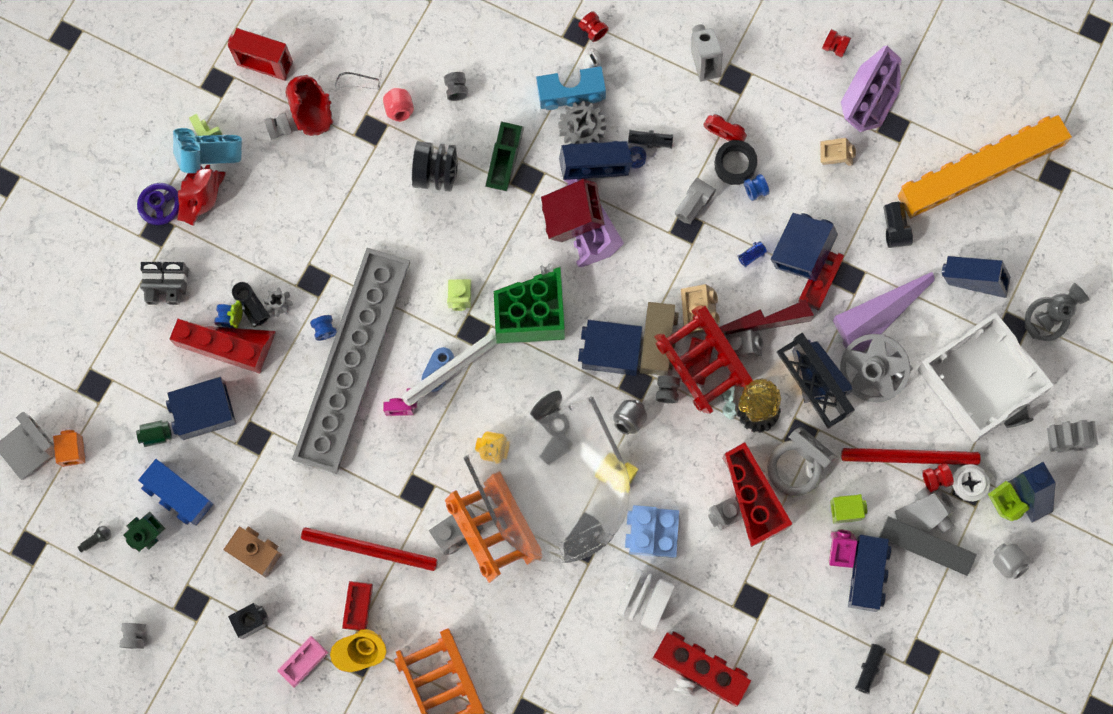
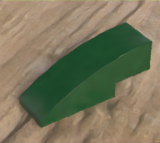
[485,121,524,191]

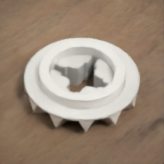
[952,464,990,502]

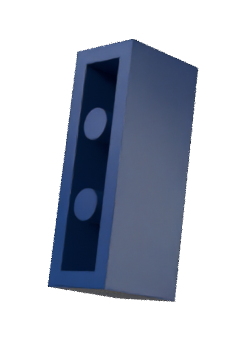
[138,459,214,526]

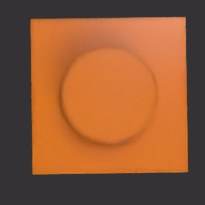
[53,430,86,467]

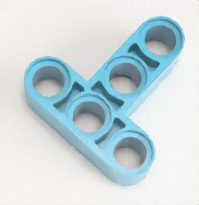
[173,128,242,173]

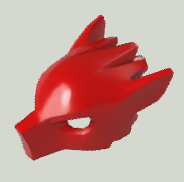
[177,164,226,226]

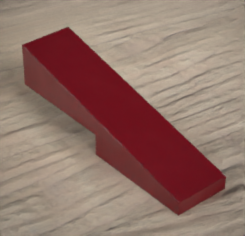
[719,300,814,337]

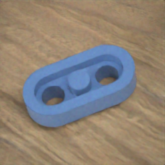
[422,347,454,392]

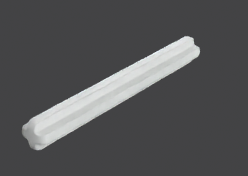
[402,334,497,406]

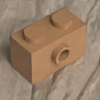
[223,526,282,578]

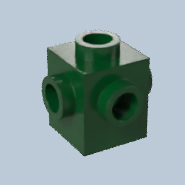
[123,511,166,552]

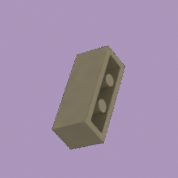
[640,302,679,376]

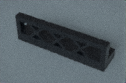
[776,332,855,429]

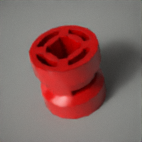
[578,11,609,42]
[822,29,851,58]
[922,463,954,492]

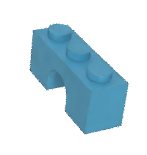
[536,66,606,110]

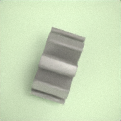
[1047,420,1098,453]

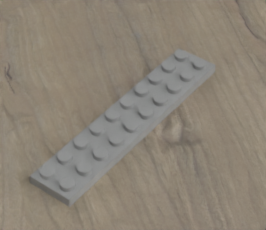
[292,248,410,475]

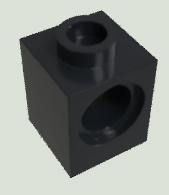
[228,603,268,639]

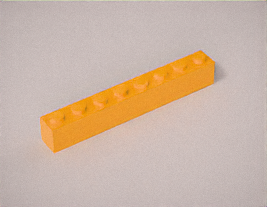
[898,115,1072,219]

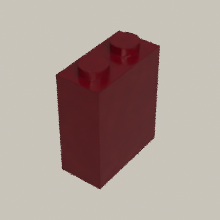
[541,179,605,242]

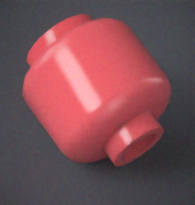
[383,88,414,122]

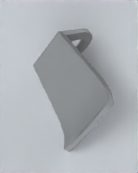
[895,490,954,533]

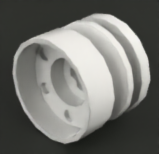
[618,569,675,631]

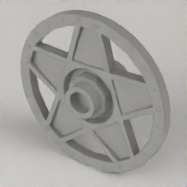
[840,334,910,402]

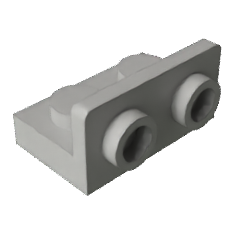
[429,506,484,555]

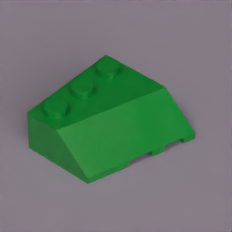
[493,266,565,344]

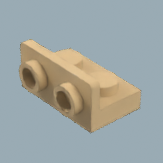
[681,284,720,334]

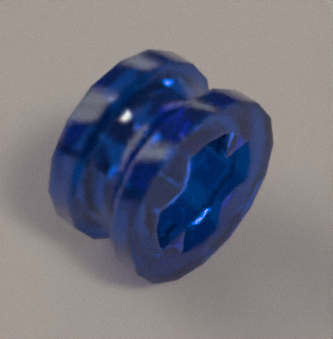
[629,146,646,169]

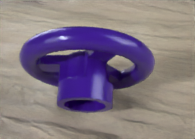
[137,183,179,225]

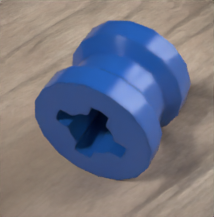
[744,174,769,201]
[214,304,234,328]
[310,315,337,341]

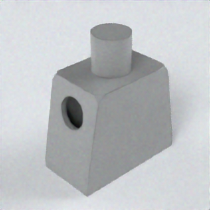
[691,24,723,82]

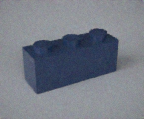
[559,141,632,180]
[848,535,891,612]

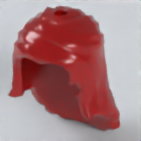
[285,75,333,136]

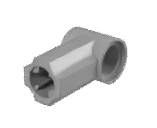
[675,178,716,224]

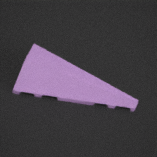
[564,179,624,267]
[833,272,935,352]

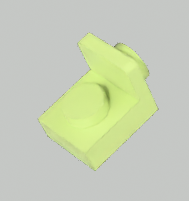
[189,114,222,136]
[447,279,471,311]

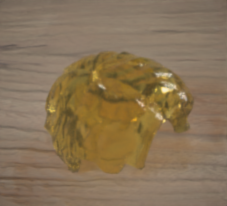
[738,378,781,422]

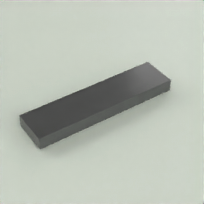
[879,516,977,576]

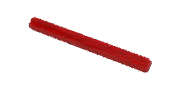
[841,448,981,465]
[301,527,438,571]

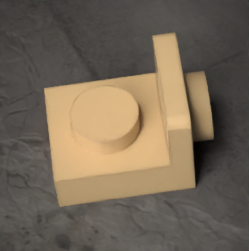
[820,138,856,166]

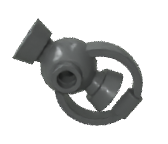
[1025,283,1090,341]

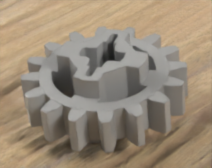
[558,101,606,144]

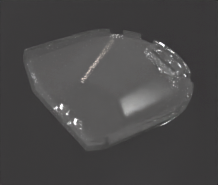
[463,396,630,563]

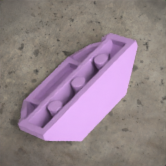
[841,46,901,132]

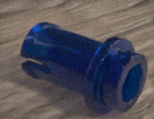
[737,241,767,268]

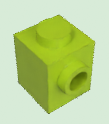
[830,494,868,524]

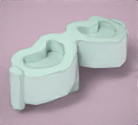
[721,386,736,420]

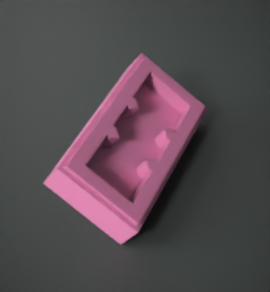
[277,636,329,688]

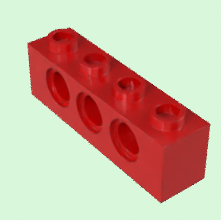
[652,631,752,707]

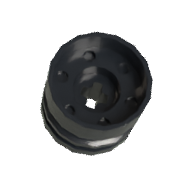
[412,141,458,192]

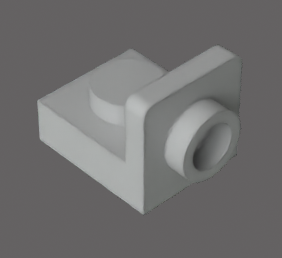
[708,496,743,531]

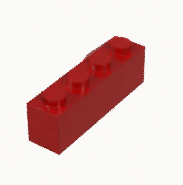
[169,318,276,374]
[723,442,792,547]

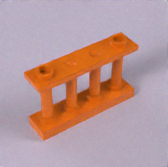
[445,472,543,583]
[394,628,486,714]

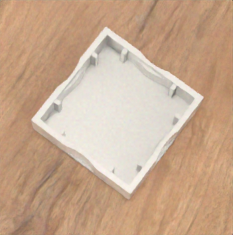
[917,312,1054,443]

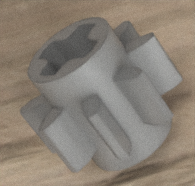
[263,287,293,317]

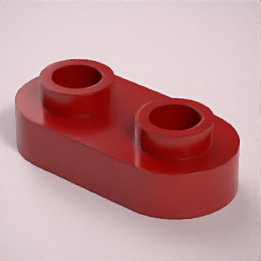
[703,114,747,141]

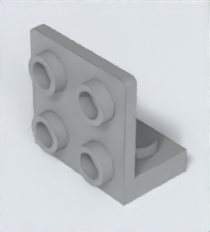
[0,412,55,480]

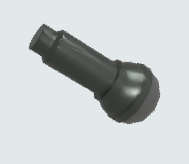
[77,526,111,553]

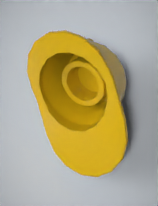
[330,629,387,672]

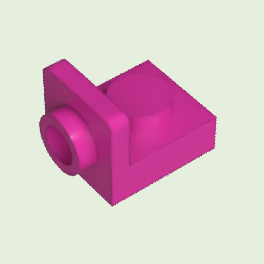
[383,388,418,416]
[829,529,857,568]

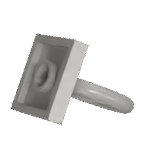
[767,427,837,496]

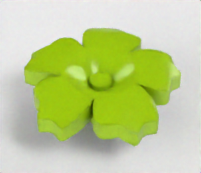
[227,300,243,328]

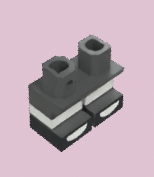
[140,262,189,305]

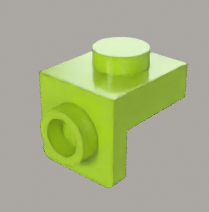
[988,481,1030,521]

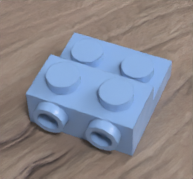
[625,505,679,558]

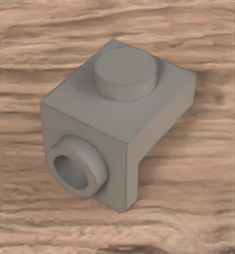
[726,330,764,357]

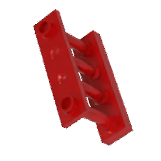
[654,305,754,414]

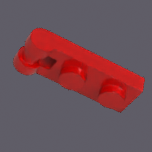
[798,251,845,311]

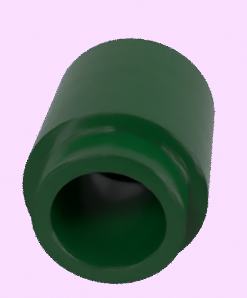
[136,420,172,447]

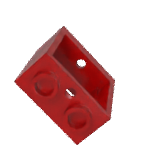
[228,28,293,81]

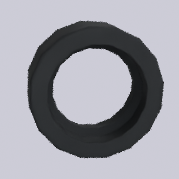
[714,140,758,185]

